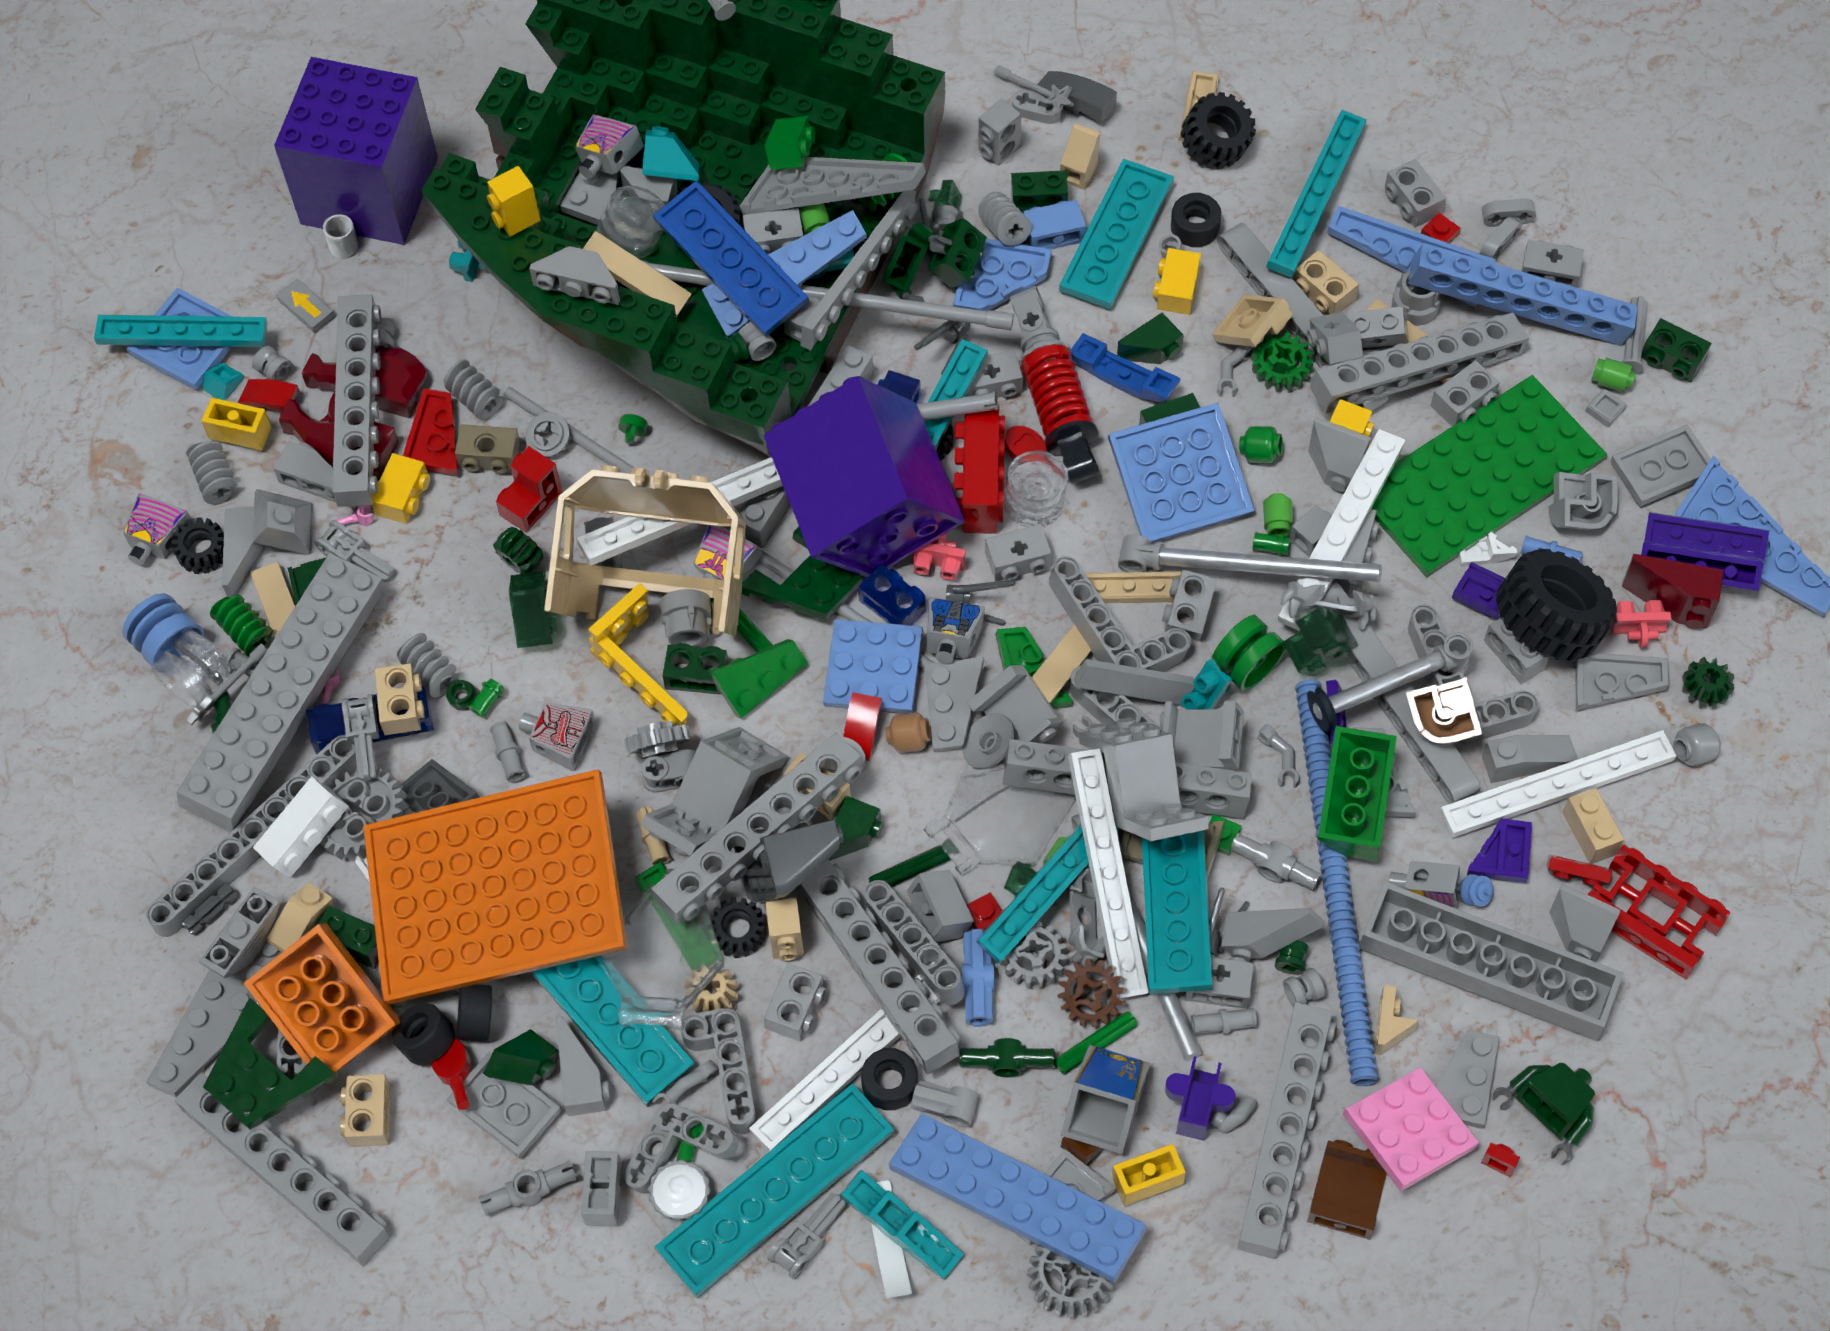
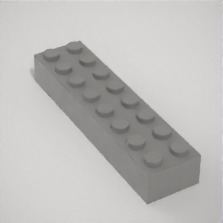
[1360,881,1624,1041]

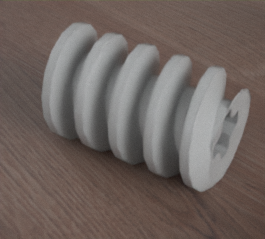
[978,192,1032,246]
[444,359,503,420]
[186,441,237,504]
[397,633,458,698]

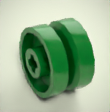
[1211,614,1287,691]

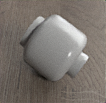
[1673,723,1720,766]

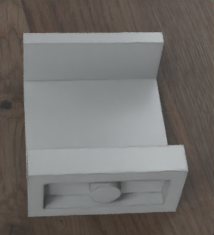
[967,665,1063,757]
[1160,701,1244,769]

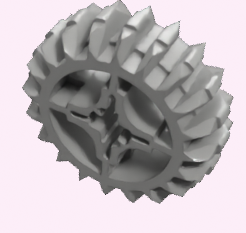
[1027,1245,1114,1319]

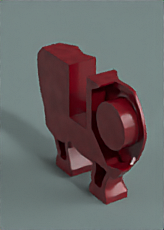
[279,348,427,481]

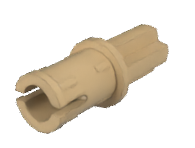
[636,807,671,866]

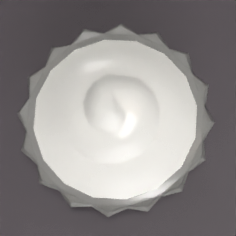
[647,1159,711,1221]

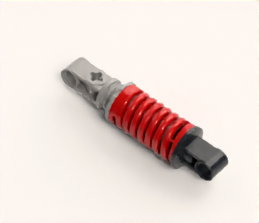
[1010,286,1100,485]

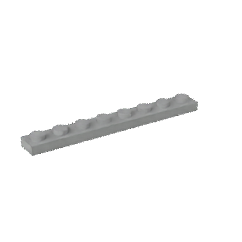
[800,190,917,350]

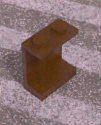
[1307,1140,1386,1240]

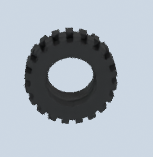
[1496,549,1617,661]

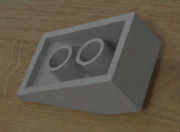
[401,759,479,815]

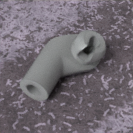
[1211,1096,1257,1133]

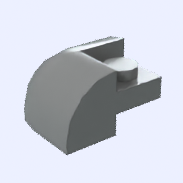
[1548,472,1618,531]

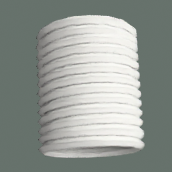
[323,214,359,258]

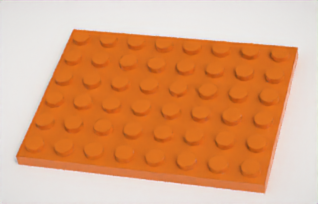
[363,769,628,1005]

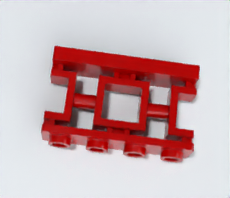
[1588,845,1730,980]

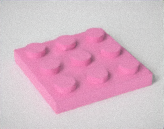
[1343,1067,1479,1191]

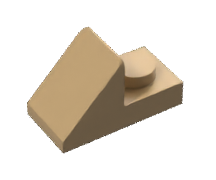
[1374,985,1418,1055]

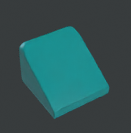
[202,363,244,400]

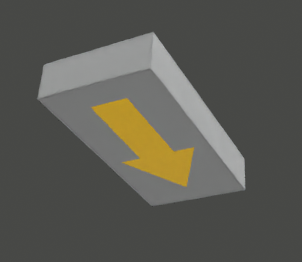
[276,279,335,333]

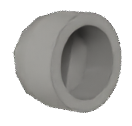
[1159,235,1182,258]

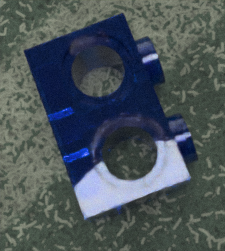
[858,564,926,626]

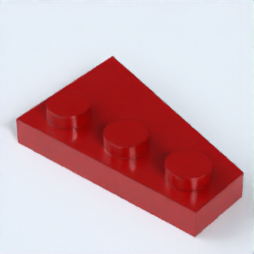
[403,388,458,476]

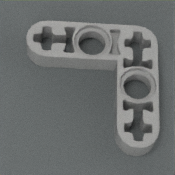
[624,1103,738,1193]

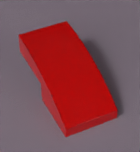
[237,379,300,412]
[843,692,882,761]

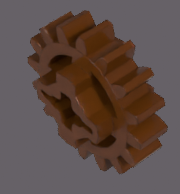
[1057,959,1127,1027]

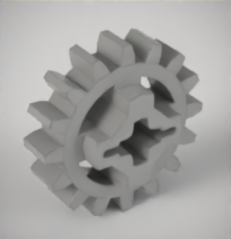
[624,721,691,758]
[1001,920,1067,988]

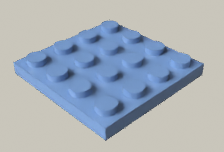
[1108,403,1254,543]

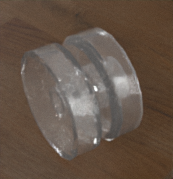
[597,185,665,259]

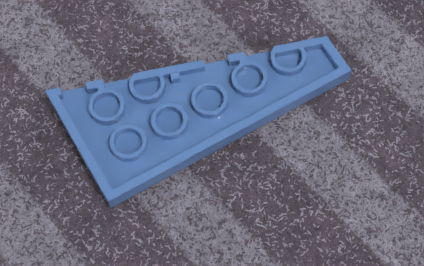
[1674,455,1830,617]

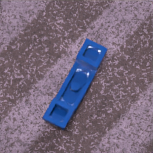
[1071,333,1181,402]

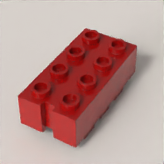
[954,409,1005,534]

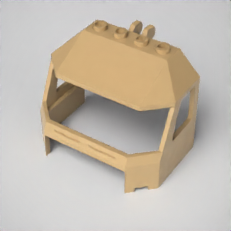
[544,465,746,636]

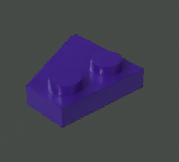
[1467,818,1532,883]

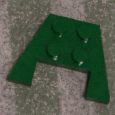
[741,527,862,621]
[203,998,338,1130]

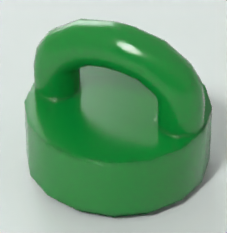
[618,414,648,444]

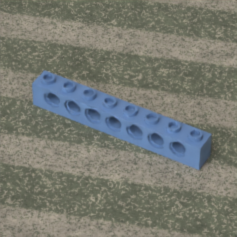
[1408,243,1638,346]

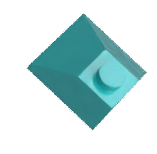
[642,126,699,181]

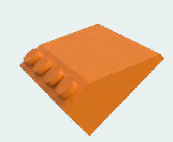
[244,923,401,1073]

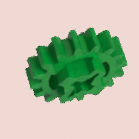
[1251,332,1314,390]

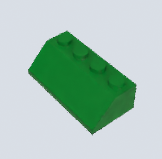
[1318,726,1397,862]

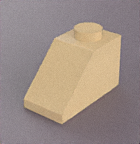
[266,882,333,952]

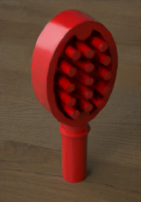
[1005,426,1069,484]
[431,1038,471,1110]

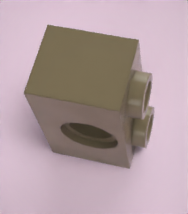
[455,424,521,474]

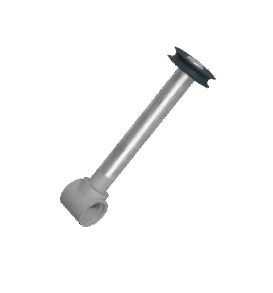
[1307,632,1473,732]

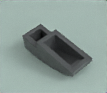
[1034,71,1117,123]

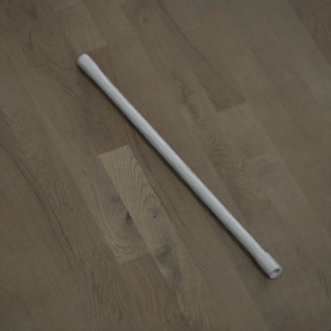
[641,260,1014,331]

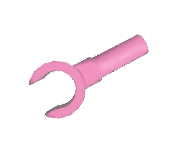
[336,505,373,526]
[319,669,341,710]

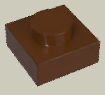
[1061,1137,1103,1165]

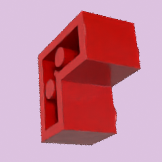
[496,446,563,533]

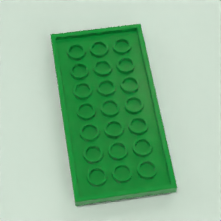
[1371,374,1607,578]

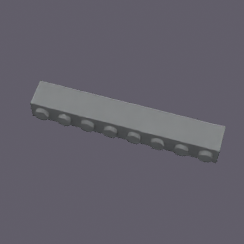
[739,345,874,548]

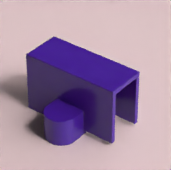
[1165,1056,1236,1141]

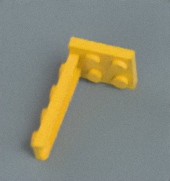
[588,583,687,726]

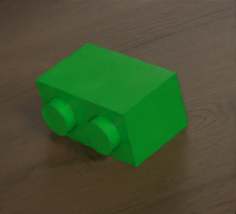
[765,116,815,170]

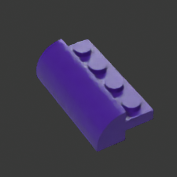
[1641,512,1770,591]

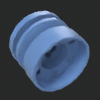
[122,593,204,673]

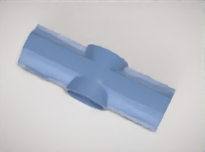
[962,929,994,1027]

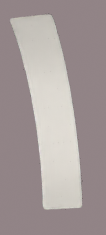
[872,1180,912,1298]

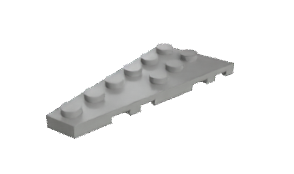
[739,157,926,215]
[147,942,282,1098]

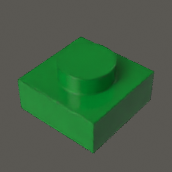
[1209,814,1241,856]

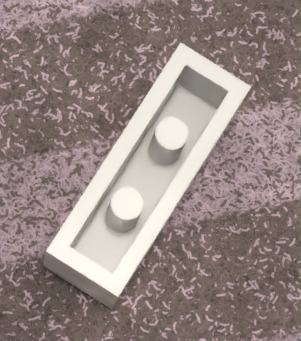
[253,776,349,878]

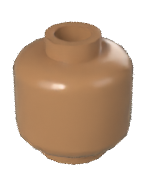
[885,712,932,753]

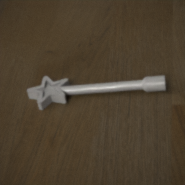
[994,65,1074,115]
[186,644,268,725]

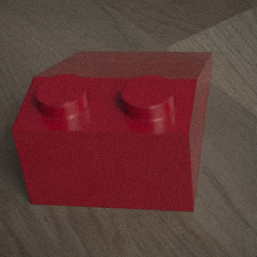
[1622,553,1723,629]

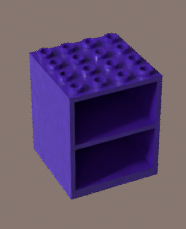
[274,57,438,245]
[763,375,965,579]

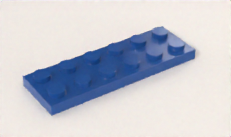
[653,180,809,337]

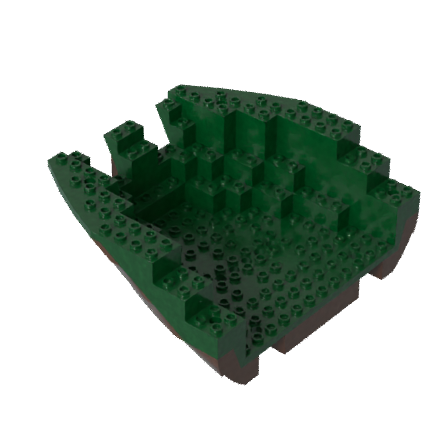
[421,0,945,457]

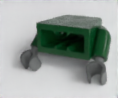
[882,223,952,302]
[1493,1062,1595,1165]

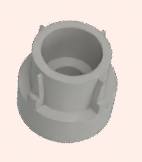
[1392,270,1442,326]
[660,589,711,647]

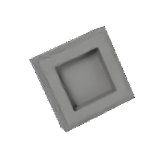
[1585,388,1627,427]

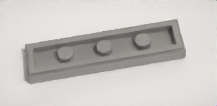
[1074,659,1194,705]

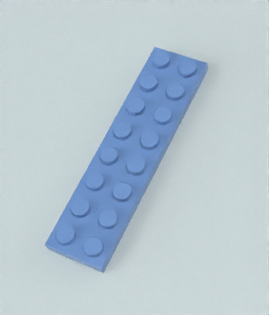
[889,1113,1146,1283]

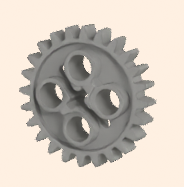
[320,768,409,861]

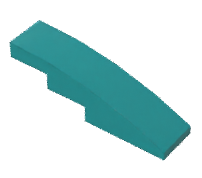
[839,1170,964,1279]

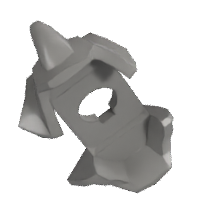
[1281,581,1376,630]
[1067,867,1106,967]

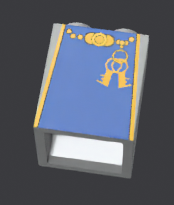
[1061,1045,1150,1154]

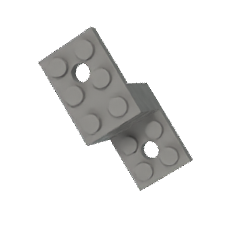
[1078,718,1209,841]
[640,727,788,856]

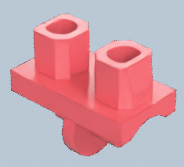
[912,533,966,581]
[1611,600,1671,648]

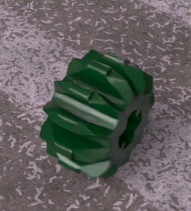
[493,527,544,575]
[1682,657,1734,709]

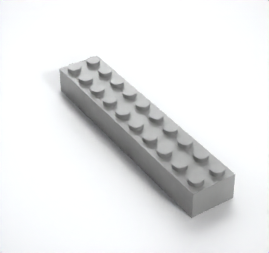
[176,553,383,832]

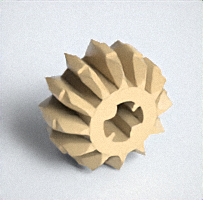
[685,964,738,1013]

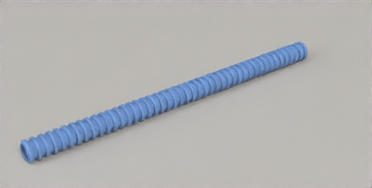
[1295,679,1379,1086]

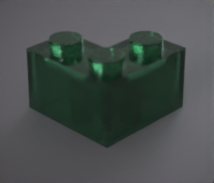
[509,571,558,648]
[1285,606,1359,676]

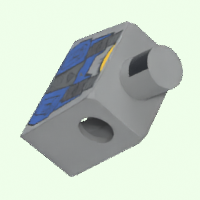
[927,597,985,664]

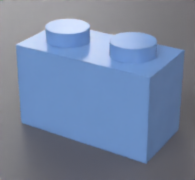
[1023,200,1086,249]

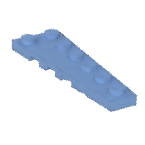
[1327,206,1496,308]
[702,210,867,339]

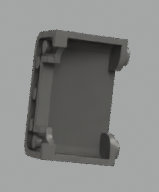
[734,819,843,900]

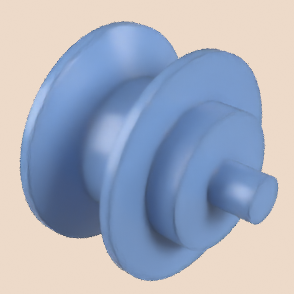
[1460,874,1493,907]

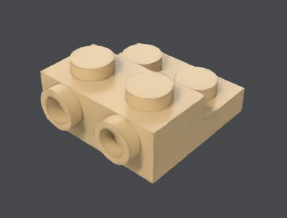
[1212,294,1293,347]

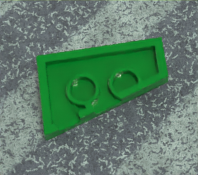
[995,626,1073,709]
[707,639,808,718]

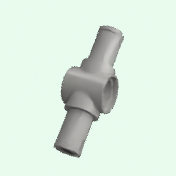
[1231,833,1322,891]
[478,1160,577,1216]

